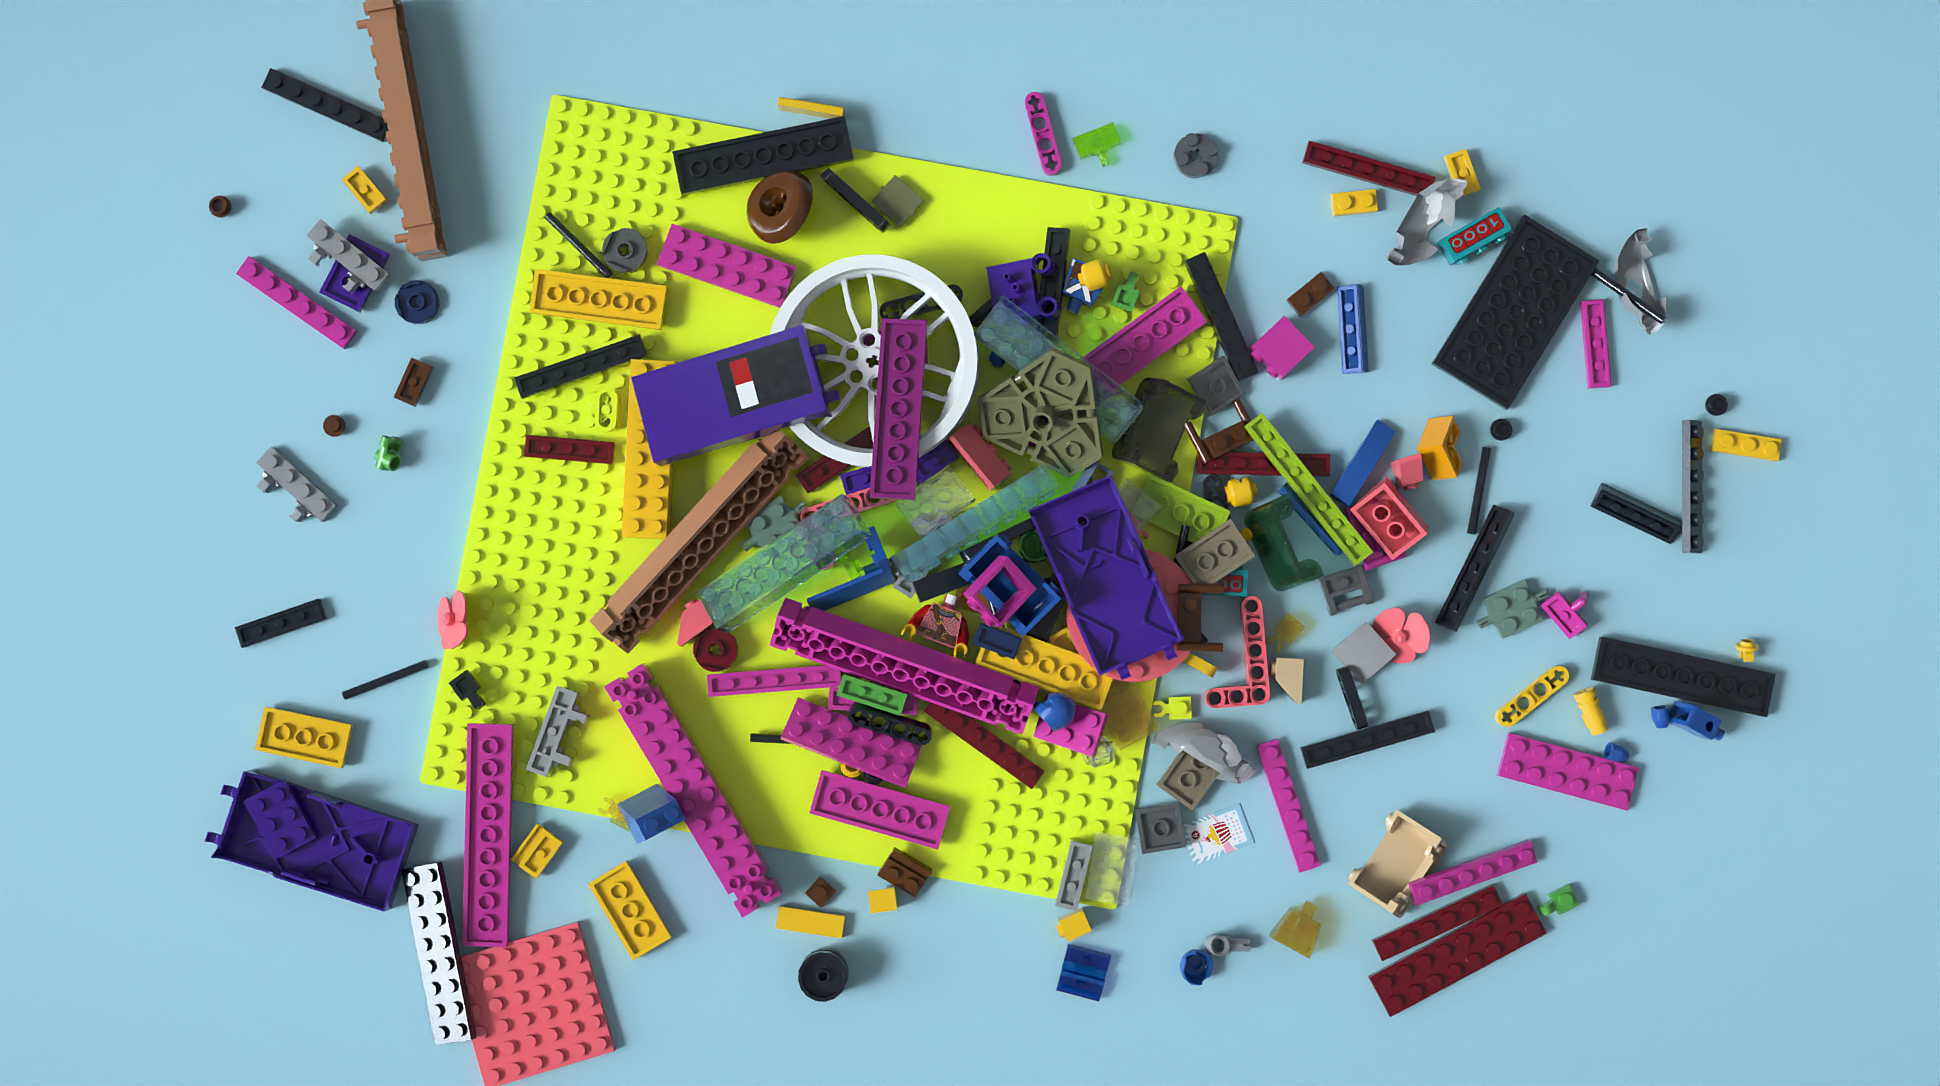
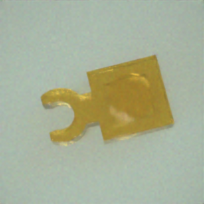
[1266,612,1305,653]
[598,797,630,831]

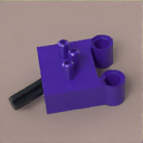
[969,253,1062,327]

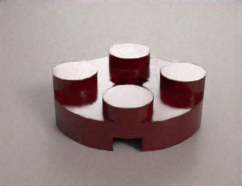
[693,627,738,672]

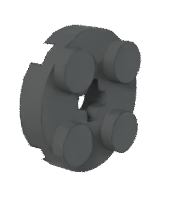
[1173,133,1218,178]
[602,228,648,273]

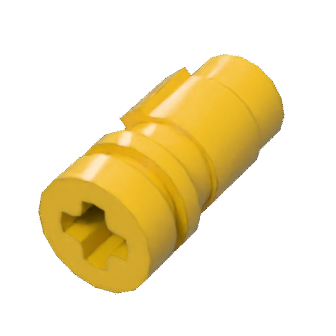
[1573,687,1609,735]

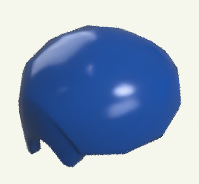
[1179,949,1213,986]

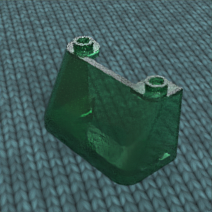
[1244,494,1324,591]

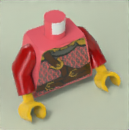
[901,593,970,659]

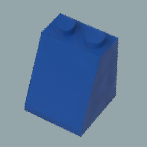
[617,784,686,844]

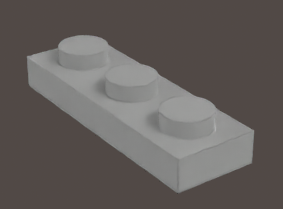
[1055,840,1093,911]

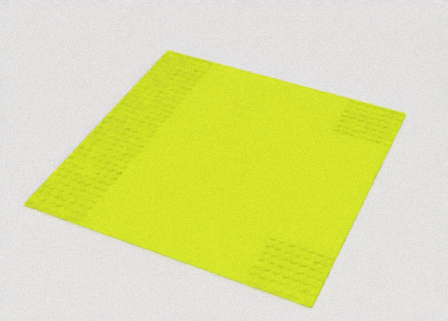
[420,95,1238,909]

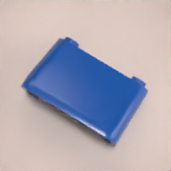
[959,534,1061,636]

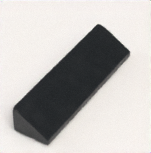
[1590,483,1682,544]

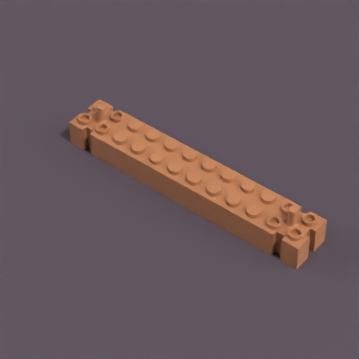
[356,0,448,262]
[589,429,809,654]

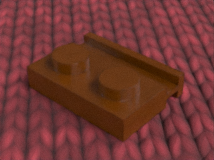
[877,847,932,897]

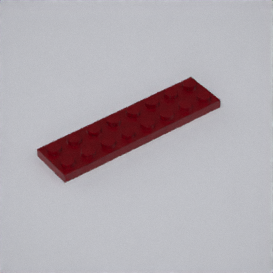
[1368,893,1547,1017]

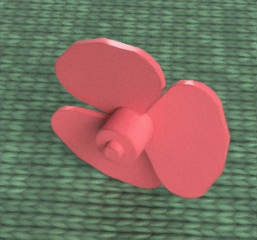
[438,590,468,649]
[1372,607,1431,663]

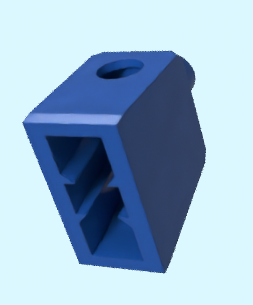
[1669,701,1725,741]

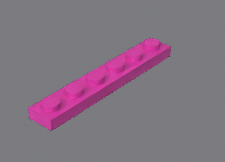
[236,256,358,349]
[707,665,842,697]
[1256,739,1321,873]
[1408,840,1537,906]

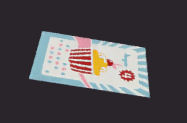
[1183,803,1254,866]

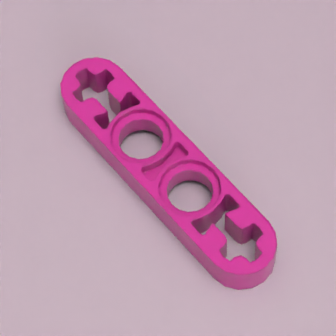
[1024,92,1061,176]

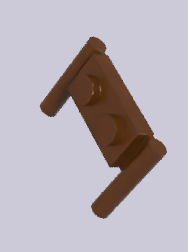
[1183,398,1254,464]
[1177,584,1224,652]

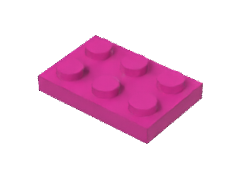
[1033,695,1109,758]

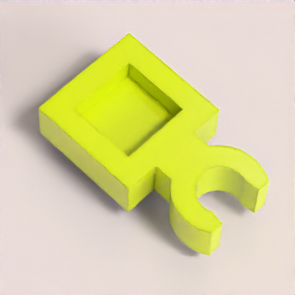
[1153,696,1192,720]

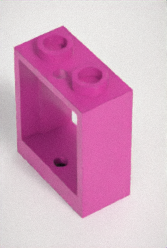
[963,555,1036,628]

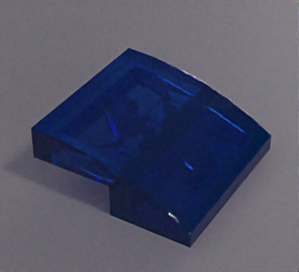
[1056,943,1111,1002]

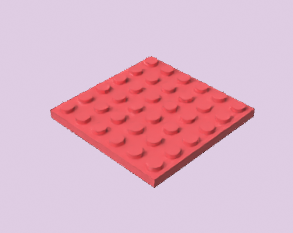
[461,921,616,1086]

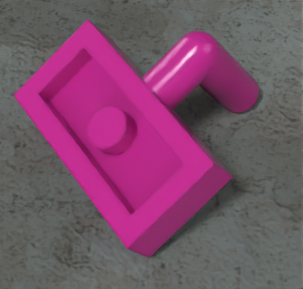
[1541,591,1589,639]

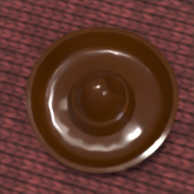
[746,171,813,244]

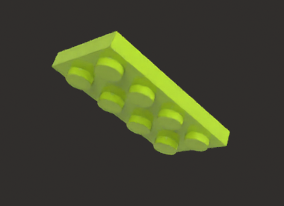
[1131,474,1231,543]

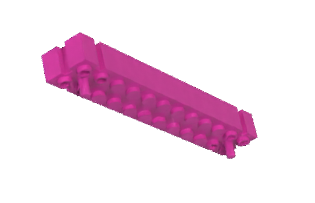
[769,597,1039,734]
[604,663,783,918]

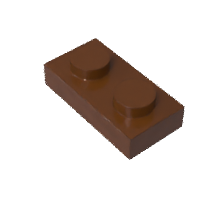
[1286,272,1335,317]
[393,357,434,407]

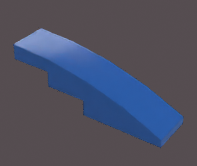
[1330,419,1396,507]

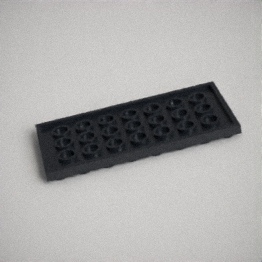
[1431,215,1599,410]

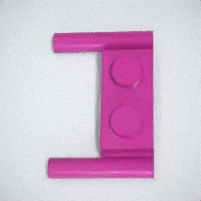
[1344,499,1406,571]

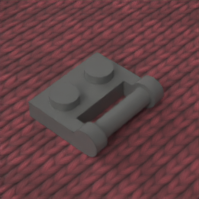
[1318,565,1373,616]

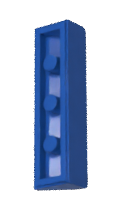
[1337,284,1369,374]
[1278,482,1343,556]
[807,568,895,611]

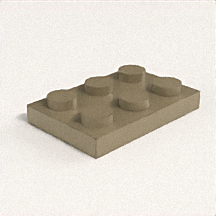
[1175,518,1256,584]
[1156,751,1220,811]

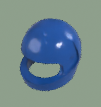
[1033,692,1076,732]

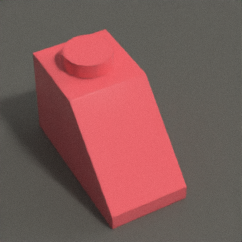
[1390,453,1423,490]
[677,598,719,647]

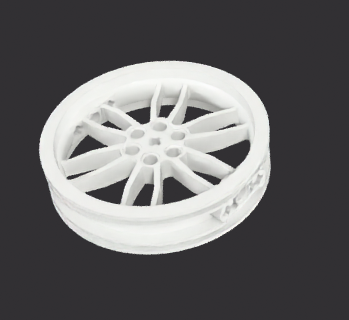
[770,255,979,467]

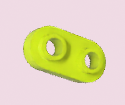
[594,388,619,433]

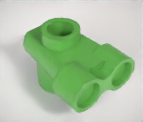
[374,435,403,471]

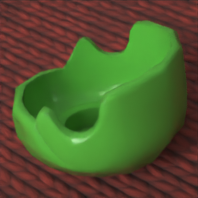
[1018,530,1048,563]

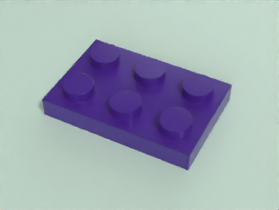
[319,234,390,313]
[243,779,318,860]

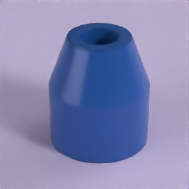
[1651,705,1670,728]
[1604,742,1629,762]

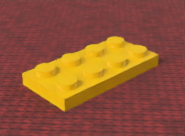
[255,706,353,768]
[588,860,672,960]

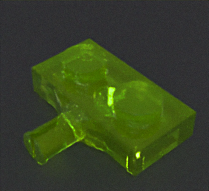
[1072,122,1121,167]
[832,537,863,580]

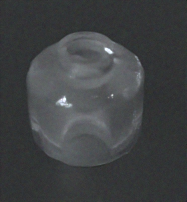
[1082,736,1116,768]

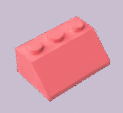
[948,423,1012,492]
[1350,477,1429,560]

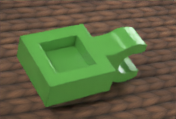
[1111,272,1140,313]
[1537,884,1580,916]

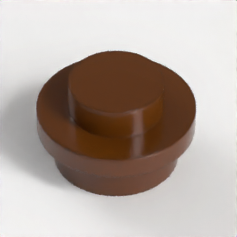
[209,195,232,218]
[323,415,346,437]

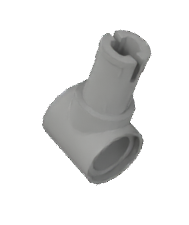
[1204,934,1251,956]

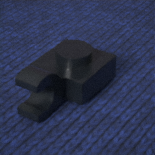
[449,670,486,710]

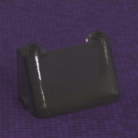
[1112,377,1206,482]

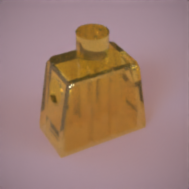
[1269,900,1321,959]

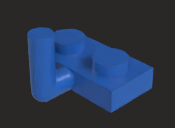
[863,526,892,575]

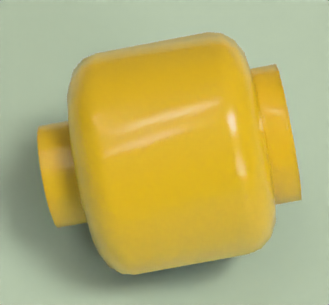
[1078,259,1112,291]
[1224,477,1258,507]

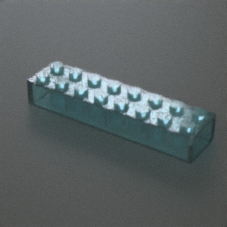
[974,295,1144,444]
[889,463,1059,583]
[697,494,872,633]

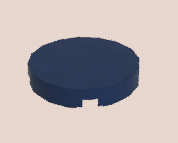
[394,280,440,325]

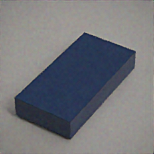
[972,623,1022,659]

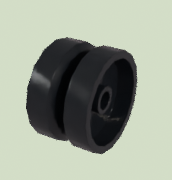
[798,948,849,1002]

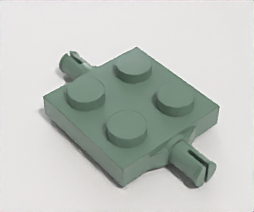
[742,496,808,557]
[1477,580,1549,639]

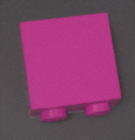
[1249,316,1314,381]

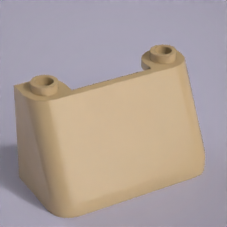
[1348,809,1448,918]

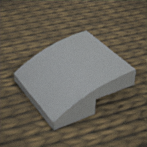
[1331,622,1396,684]

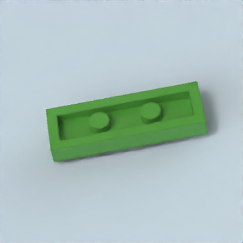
[837,674,907,716]

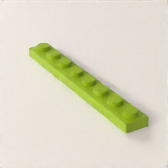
[1244,413,1373,566]

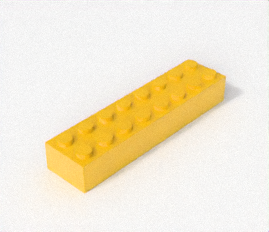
[622,359,677,540]

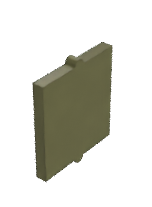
[871,175,924,227]

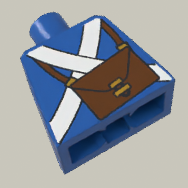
[1063,258,1105,315]

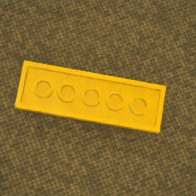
[529,269,668,330]
[975,625,1113,710]

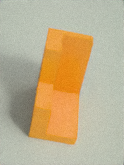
[1417,416,1463,480]

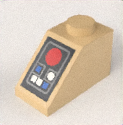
[1270,657,1304,704]

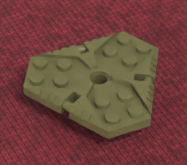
[977,347,1103,478]

